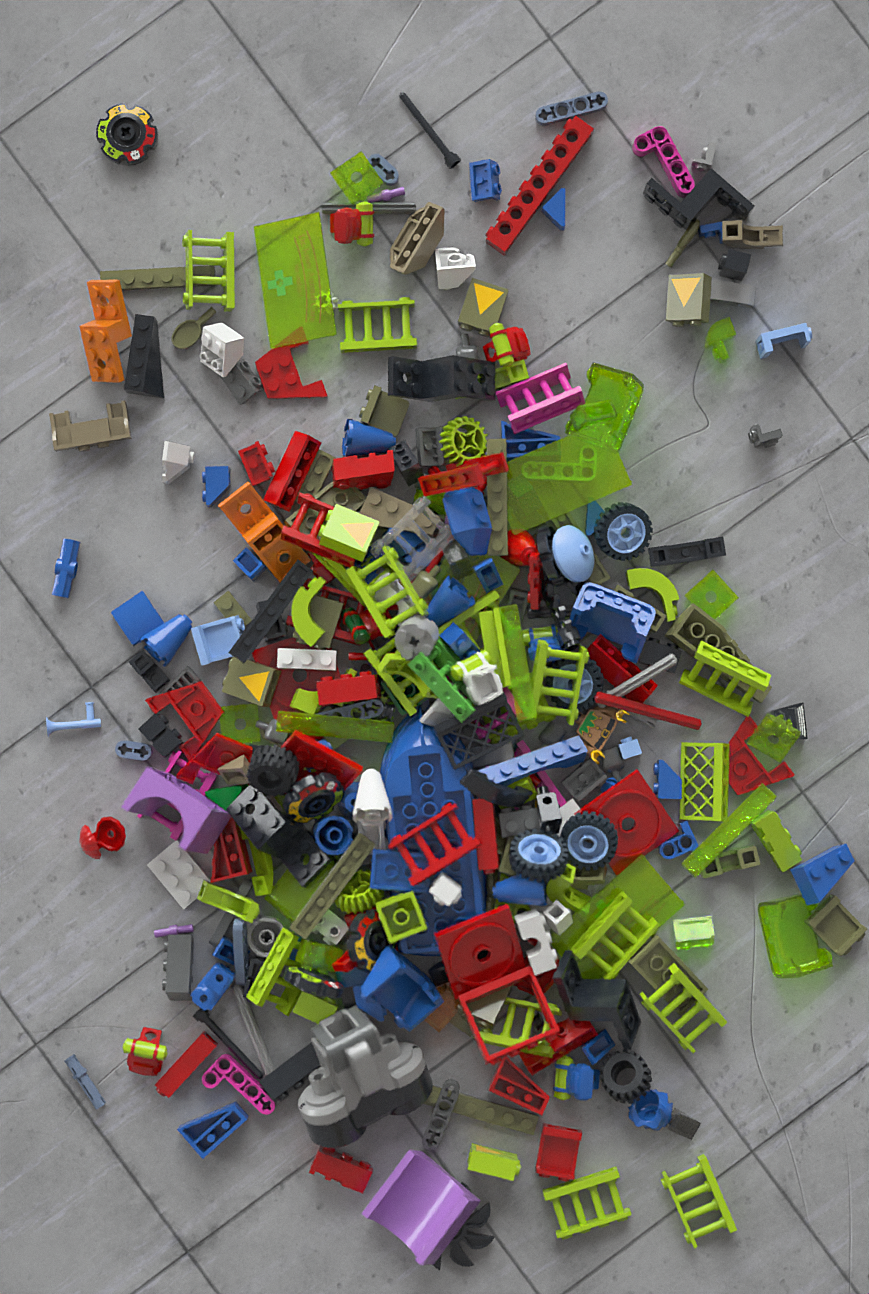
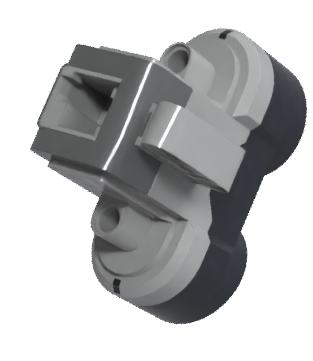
[298,1006,433,1148]

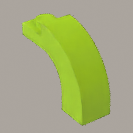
[625,568,680,622]
[292,577,327,647]
[377,650,438,698]
[546,863,591,916]

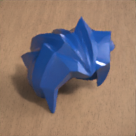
[628,1089,673,1130]

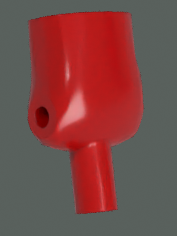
[308,553,336,586]

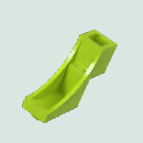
[289,669,357,716]
[197,880,260,923]

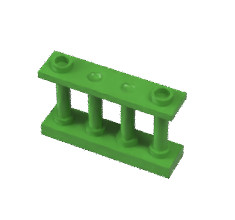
[408,637,477,723]

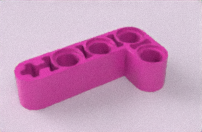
[632,126,695,198]
[202,1054,277,1115]

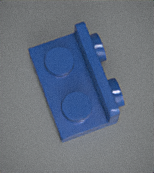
[469,159,502,202]

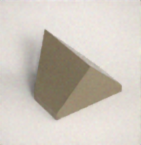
[218,755,250,785]

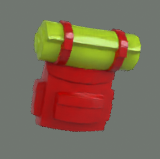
[330,201,375,247]
[483,323,531,367]
[123,1027,168,1076]

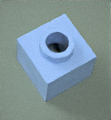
[617,736,642,759]

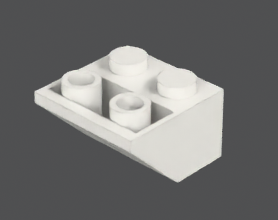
[200,323,244,377]

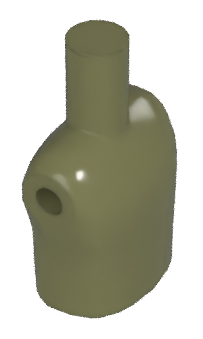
[412,565,442,600]

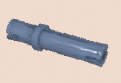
[64,1054,106,1110]

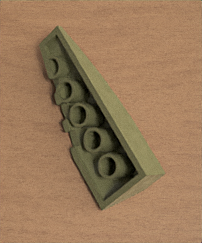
[664,603,772,703]

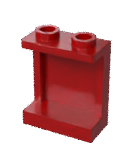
[535,1123,582,1182]

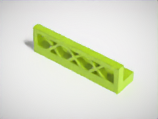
[478,608,512,688]

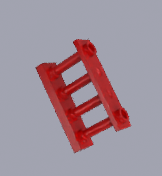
[418,452,509,497]
[281,493,356,568]
[286,578,365,646]
[388,803,481,887]

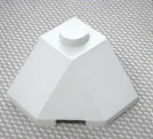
[435,247,476,290]
[162,441,195,485]
[419,681,455,727]

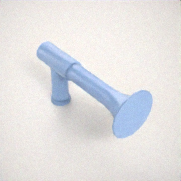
[46,702,101,737]

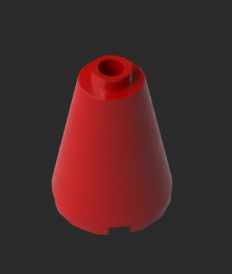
[500,529,540,567]

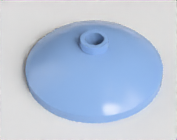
[552,525,595,582]

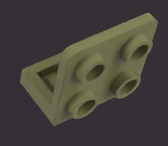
[359,385,410,437]

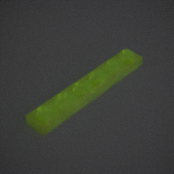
[499,604,538,722]
[276,711,394,743]
[681,783,777,879]

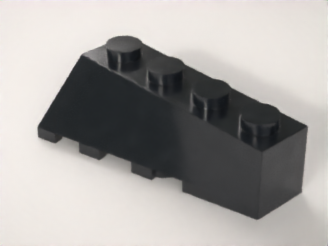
[124,314,165,399]

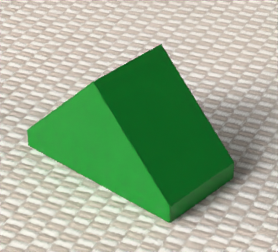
[205,784,248,812]

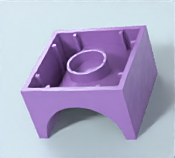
[121,767,231,854]
[362,1150,481,1265]

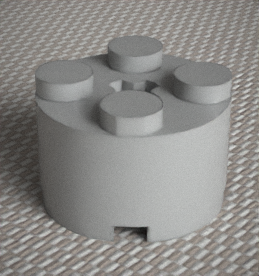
[395,615,439,660]
[247,916,286,957]

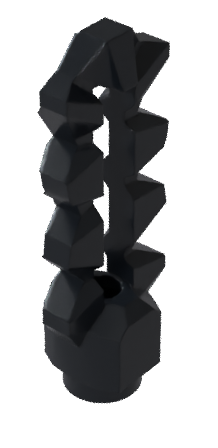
[542,579,581,651]

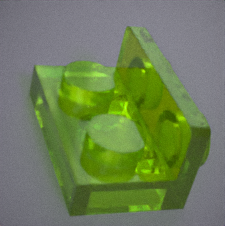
[673,916,715,950]

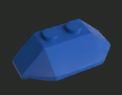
[442,487,492,555]

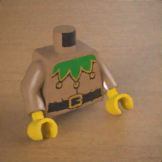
[574,706,630,764]

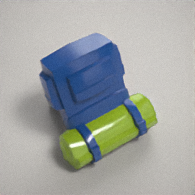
[520,624,564,668]
[553,1055,600,1101]

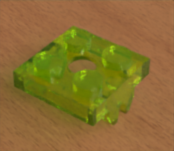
[330,151,383,205]
[684,569,739,620]
[220,703,261,743]
[747,712,801,763]

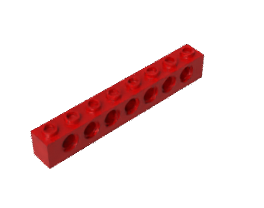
[485,115,594,256]

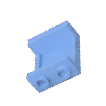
[756,323,813,359]
[191,615,245,666]

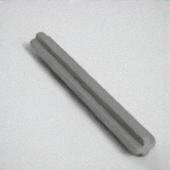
[597,654,678,708]
[231,985,275,1076]

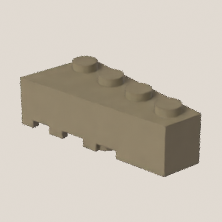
[360,487,444,538]

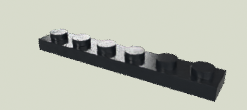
[228,560,313,664]

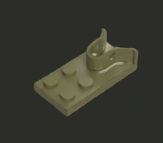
[285,481,366,554]
[628,934,708,1016]

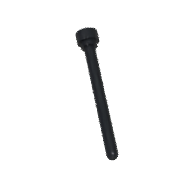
[399,92,461,169]
[193,1008,263,1079]

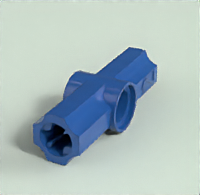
[52,538,81,598]

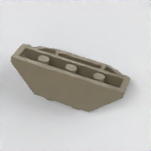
[390,202,445,275]

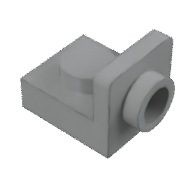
[691,141,717,171]

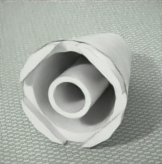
[353,769,392,826]

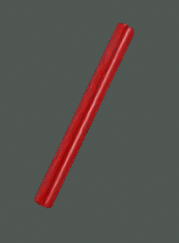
[595,692,702,730]

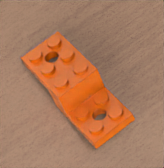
[79,280,132,383]
[218,481,311,582]

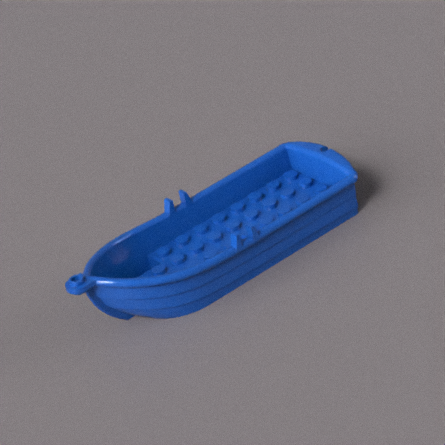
[380,699,487,957]

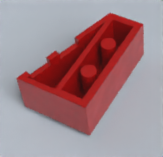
[332,450,395,490]
[316,671,382,705]
[210,817,253,883]
[487,1056,550,1115]
[309,1146,373,1194]

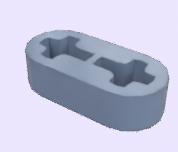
[367,154,399,186]
[115,741,153,761]

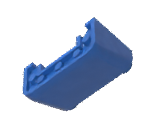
[569,583,656,664]
[360,945,445,1032]

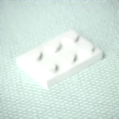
[147,841,211,909]

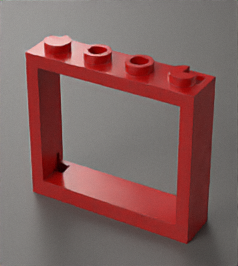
[458,965,560,1066]

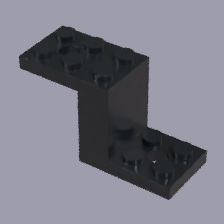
[643,168,755,230]
[388,355,495,402]
[226,784,333,888]
[553,950,641,1050]

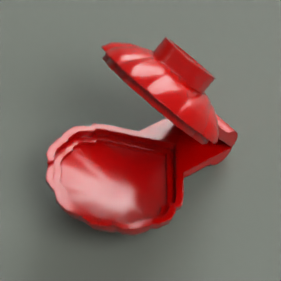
[79,816,126,860]

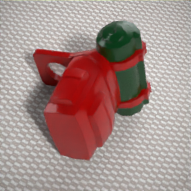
[341,608,397,650]

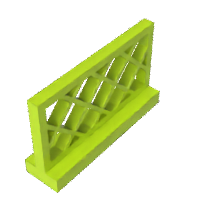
[680,742,729,821]

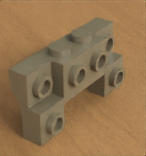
[49,400,132,452]

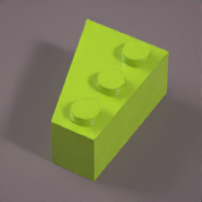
[749,810,802,872]

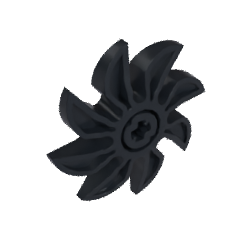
[432,1181,494,1270]

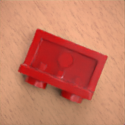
[238,441,276,487]

